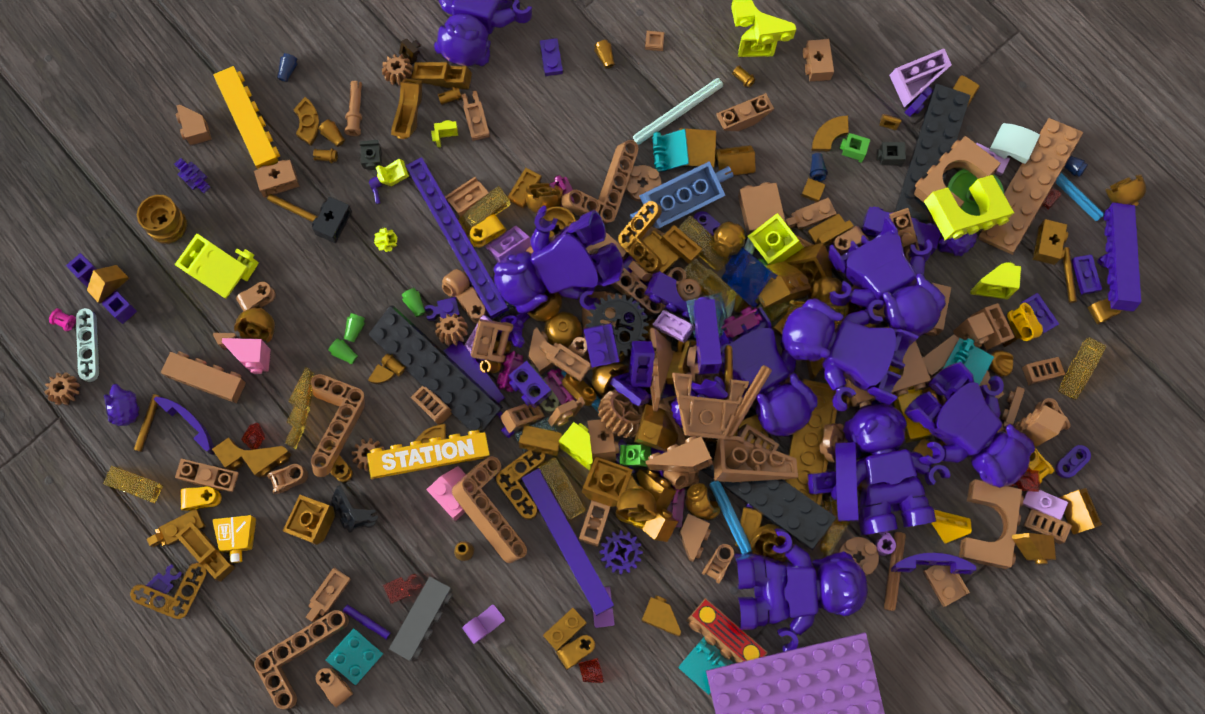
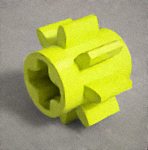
[374,228,398,252]

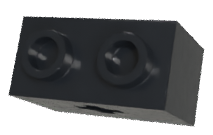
[312,197,352,243]

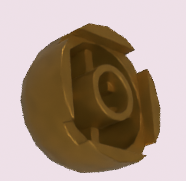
[1105,174,1146,206]
[525,183,563,213]
[527,289,562,321]
[234,308,275,343]
[544,312,582,348]
[592,362,629,397]
[616,486,657,522]
[751,524,787,562]

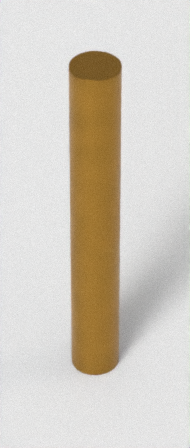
[267,194,318,222]
[1063,247,1077,303]
[134,394,161,452]

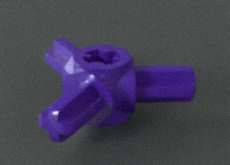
[497,313,530,348]

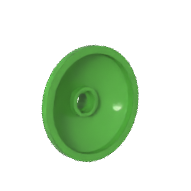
[947,169,1004,216]

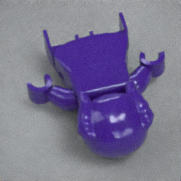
[434,0,532,66]
[494,206,624,313]
[828,216,946,337]
[782,298,918,412]
[714,307,818,436]
[904,362,1035,488]
[831,404,950,535]
[735,528,868,652]

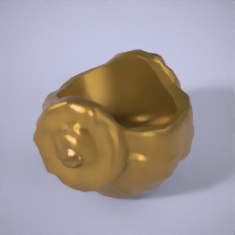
[713,222,746,257]
[808,277,845,308]
[685,483,721,520]

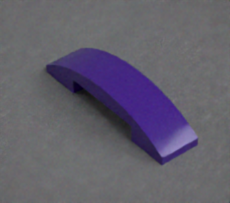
[444,341,505,403]
[691,379,729,399]
[154,397,214,455]
[835,442,859,521]
[891,553,976,574]

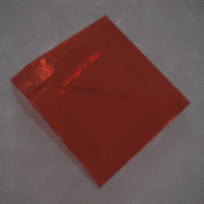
[241,423,265,450]
[579,658,604,683]

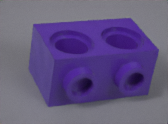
[629,341,655,387]
[508,361,552,408]

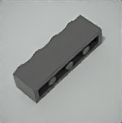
[389,576,453,662]

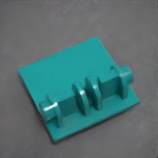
[652,129,689,172]
[943,338,994,385]
[326,628,383,685]
[678,637,735,695]

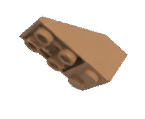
[645,436,713,473]

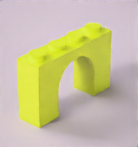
[924,175,1014,240]

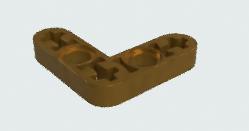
[618,201,662,273]
[496,450,545,520]
[130,563,206,619]

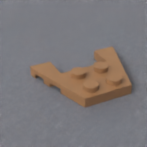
[672,373,749,439]

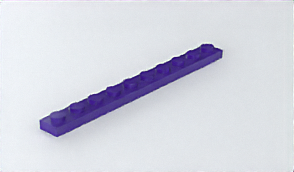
[406,157,508,319]

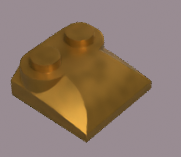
[582,457,633,507]
[283,495,335,545]

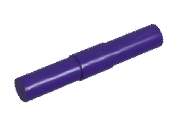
[343,605,391,640]

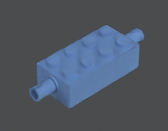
[630,161,733,229]

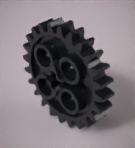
[585,293,649,356]

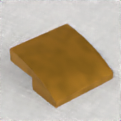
[679,128,716,167]

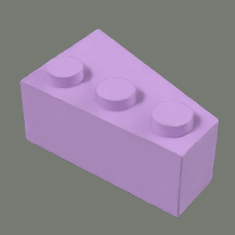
[889,49,952,107]

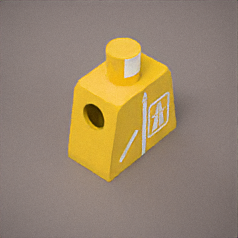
[213,515,256,563]

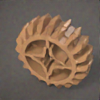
[597,389,645,438]

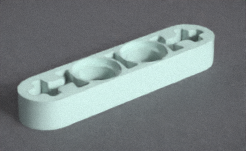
[76,308,99,382]

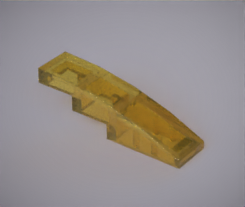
[285,367,313,450]

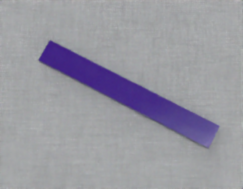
[521,468,614,616]

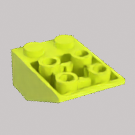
[175,234,248,299]

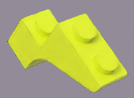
[731,0,796,44]

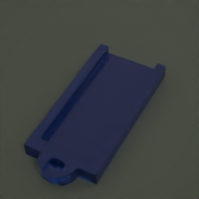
[721,247,778,308]

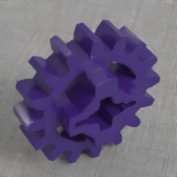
[174,158,211,193]
[599,530,643,575]

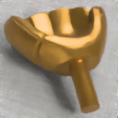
[989,350,1013,377]

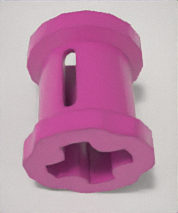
[49,308,76,332]

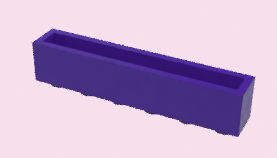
[1104,203,1141,312]

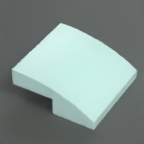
[989,123,1040,164]

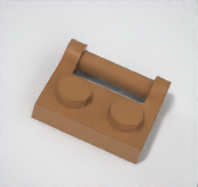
[471,319,513,362]

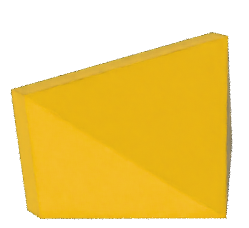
[932,510,972,543]

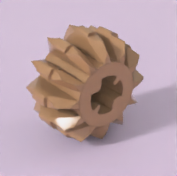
[382,54,413,86]
[435,313,468,346]
[44,372,80,405]
[352,438,385,472]

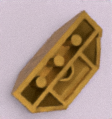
[754,261,811,308]

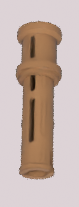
[344,81,362,136]

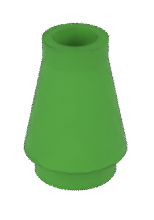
[402,288,426,317]
[344,313,365,343]
[328,338,358,365]

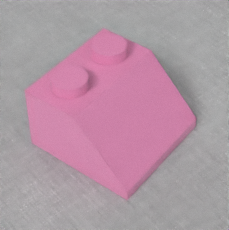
[222,338,271,374]
[426,466,466,521]

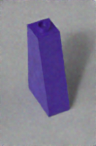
[694,297,722,375]

